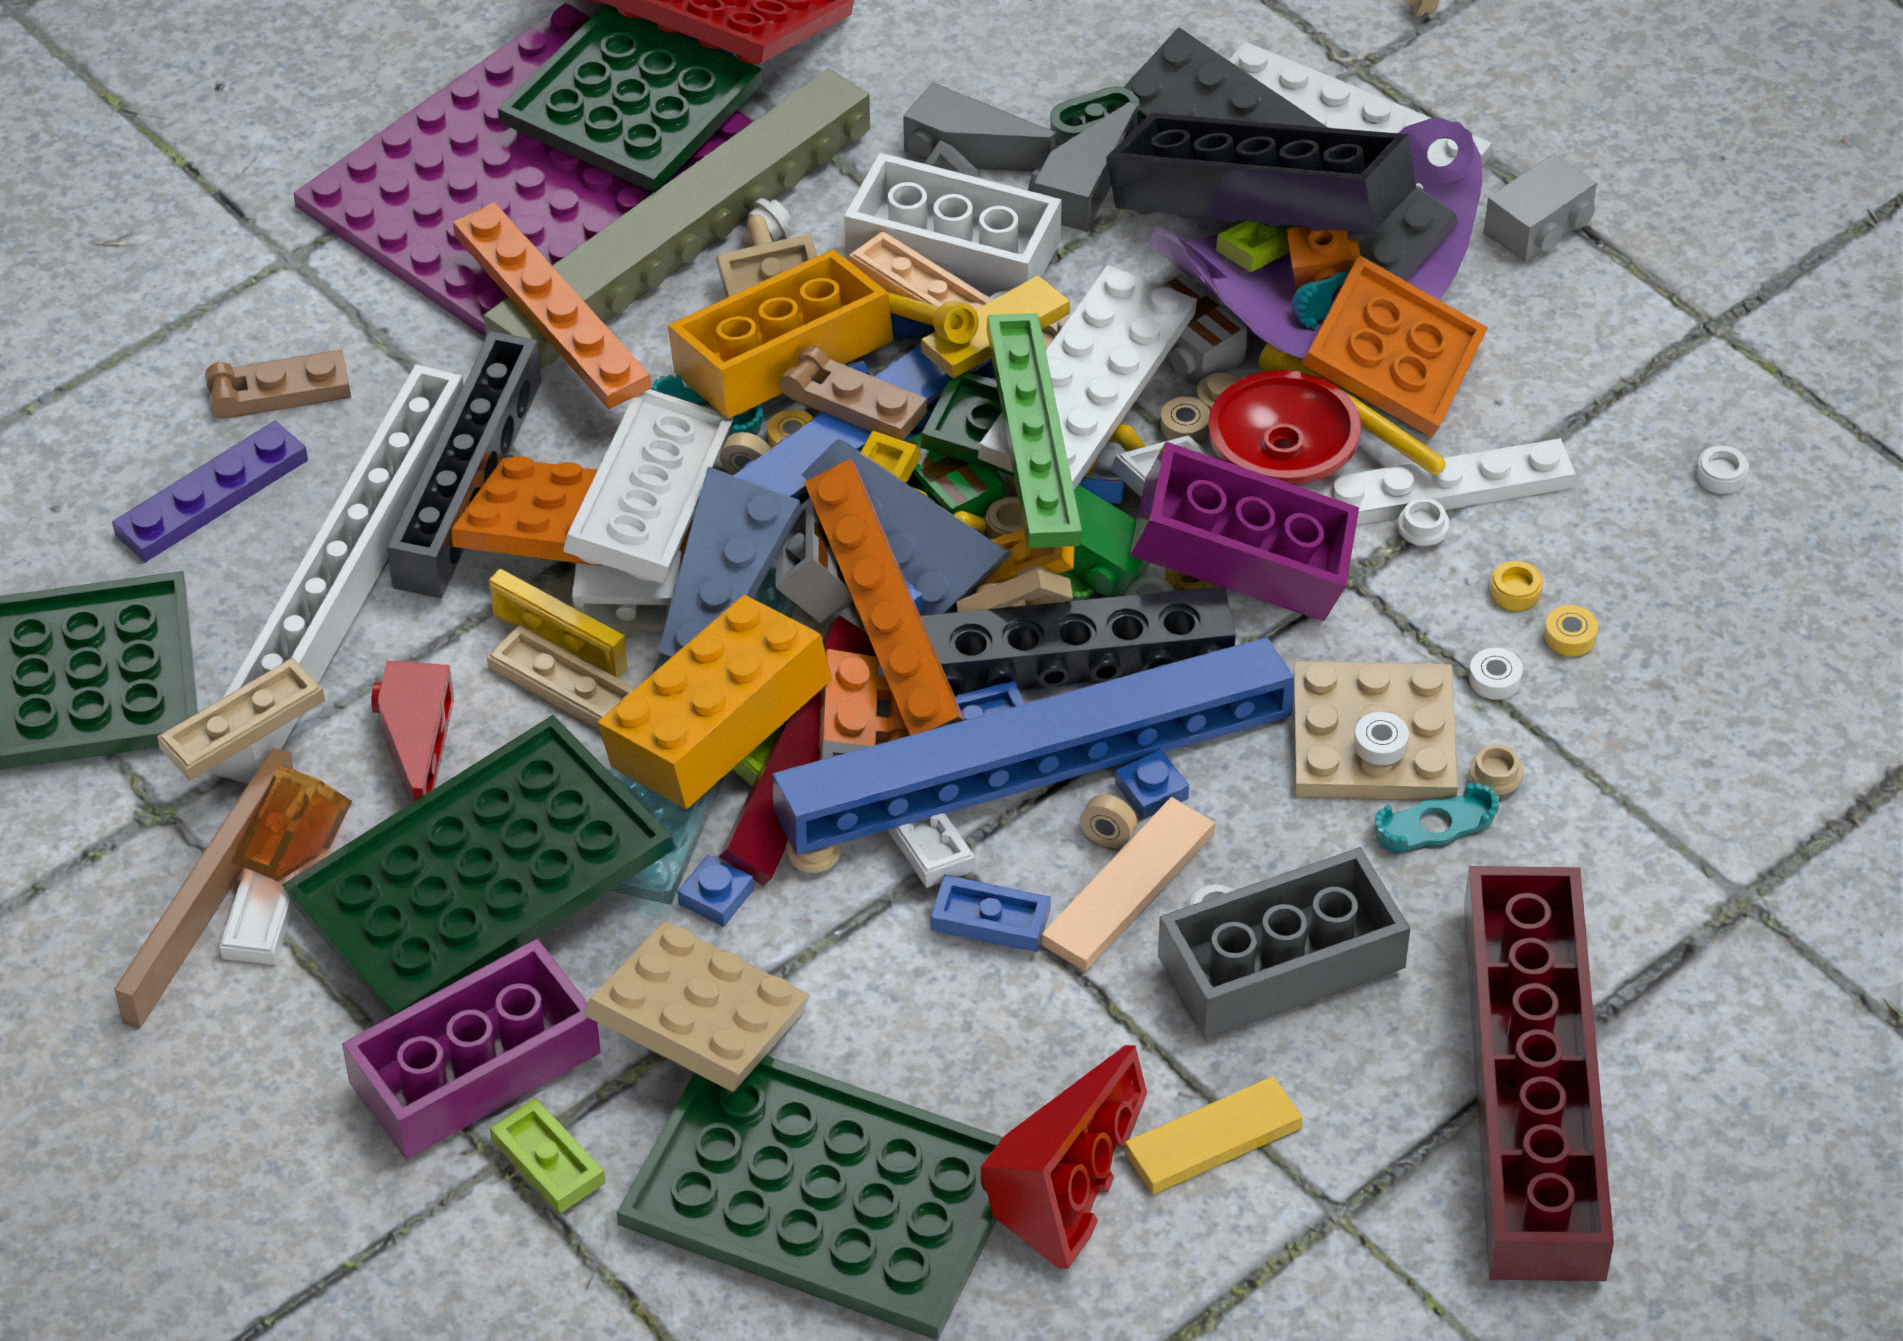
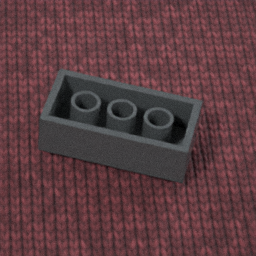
[1158,847,1410,1039]

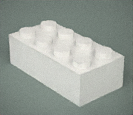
[844,153,1061,296]

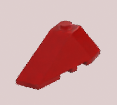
[980,1045,1147,1269]

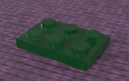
[920,371,1014,476]

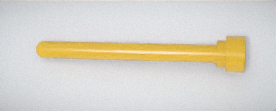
[888,292,979,344]
[1259,343,1446,475]

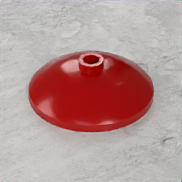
[1208,370,1361,485]

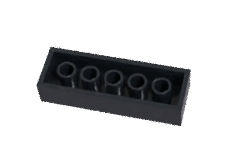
[1106,113,1416,235]

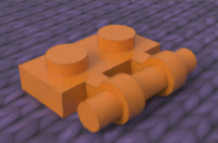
[818,649,910,751]

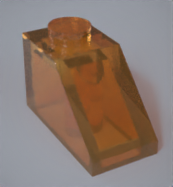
[231,764,352,882]

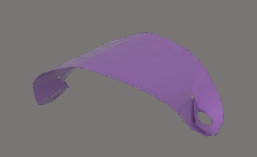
[1148,117,1482,359]

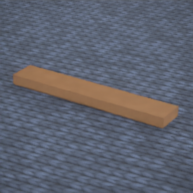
[114,748,297,1029]

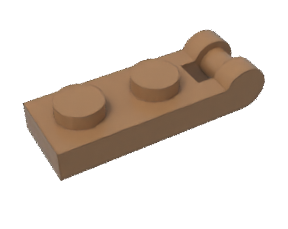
[779,346,927,441]
[205,349,351,418]

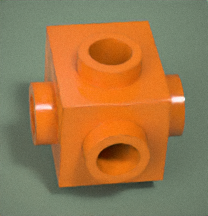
[1287,226,1360,293]

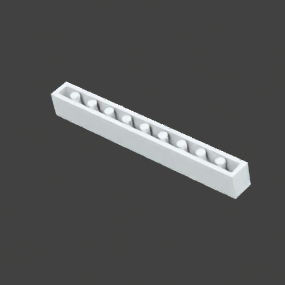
[210,364,463,784]

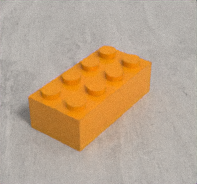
[667,249,893,419]
[597,594,832,810]

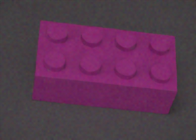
[1130,441,1359,621]
[342,938,601,1160]

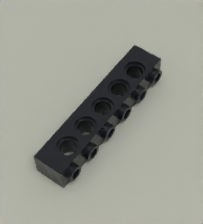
[387,331,542,599]
[921,586,1236,696]

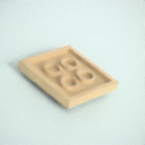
[1293,661,1458,800]
[584,921,809,1092]

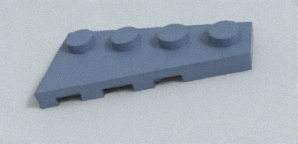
[801,439,1012,615]
[658,466,802,663]

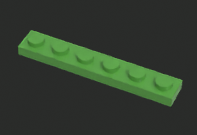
[986,313,1082,548]

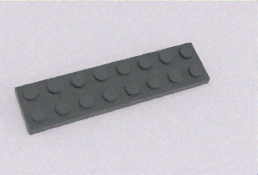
[1124,27,1459,281]

